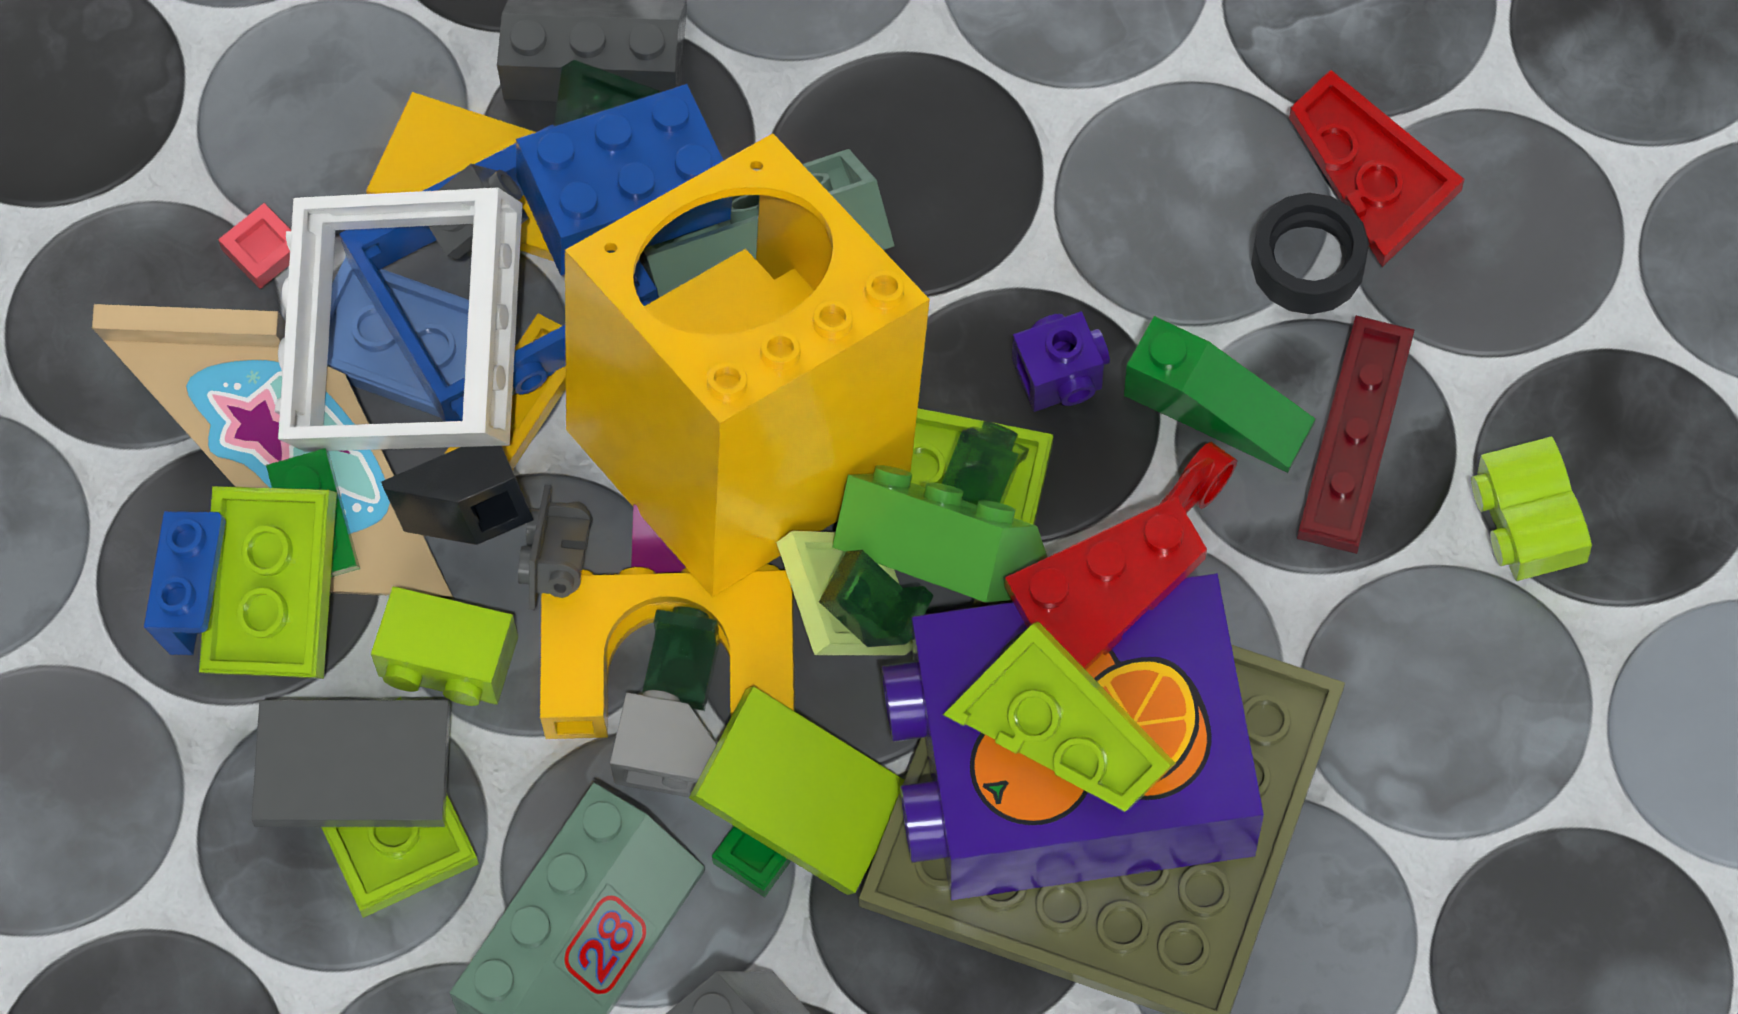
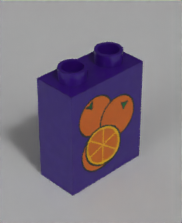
[881,573,1264,900]

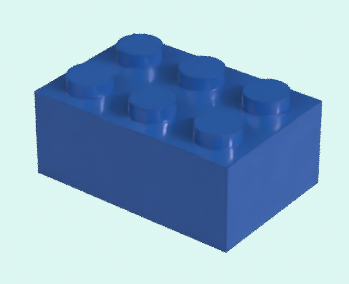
[516,84,732,275]

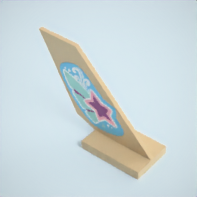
[92,304,454,598]

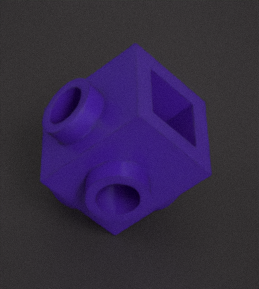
[1012,311,1110,412]

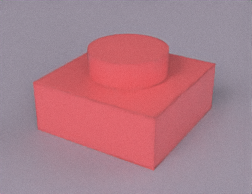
[218,203,291,289]

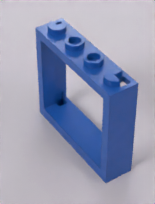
[339,124,659,422]

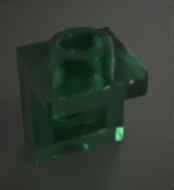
[942,421,1030,505]
[819,550,934,647]
[642,606,720,711]

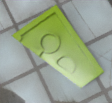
[943,622,1176,812]

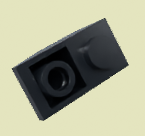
[381,446,534,545]

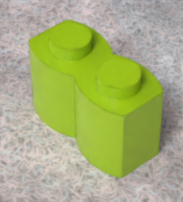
[1471,436,1592,581]

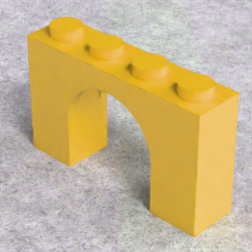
[540,564,796,739]

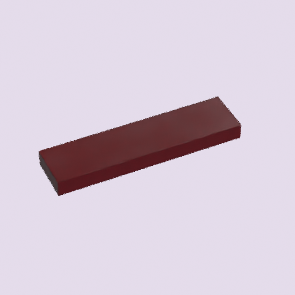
[1297,315,1415,554]

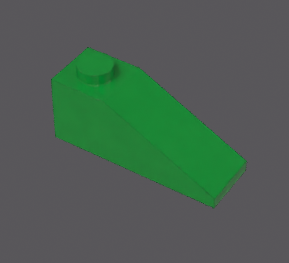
[1124,316,1315,473]

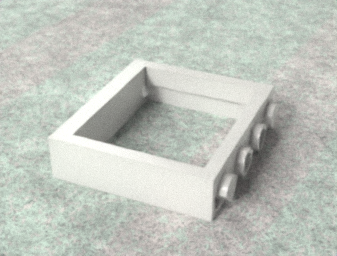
[274,188,522,452]

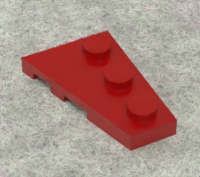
[1289,70,1465,267]
[1005,496,1207,670]

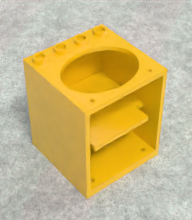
[565,133,930,597]

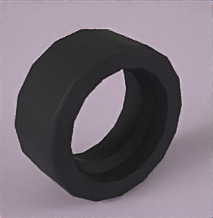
[1251,193,1369,314]

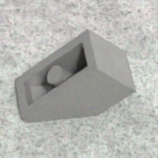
[610,690,717,797]

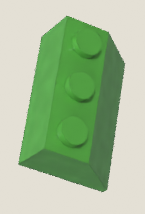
[832,465,1047,602]

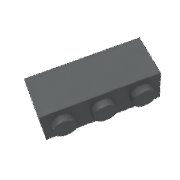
[497,0,687,104]

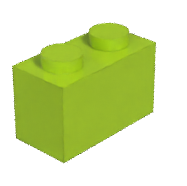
[371,586,518,706]

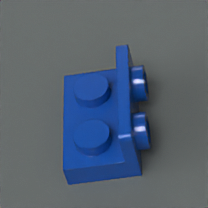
[144,511,226,655]

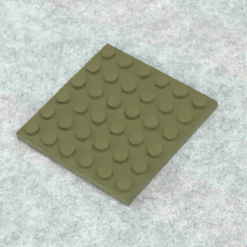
[859,599,1345,1014]

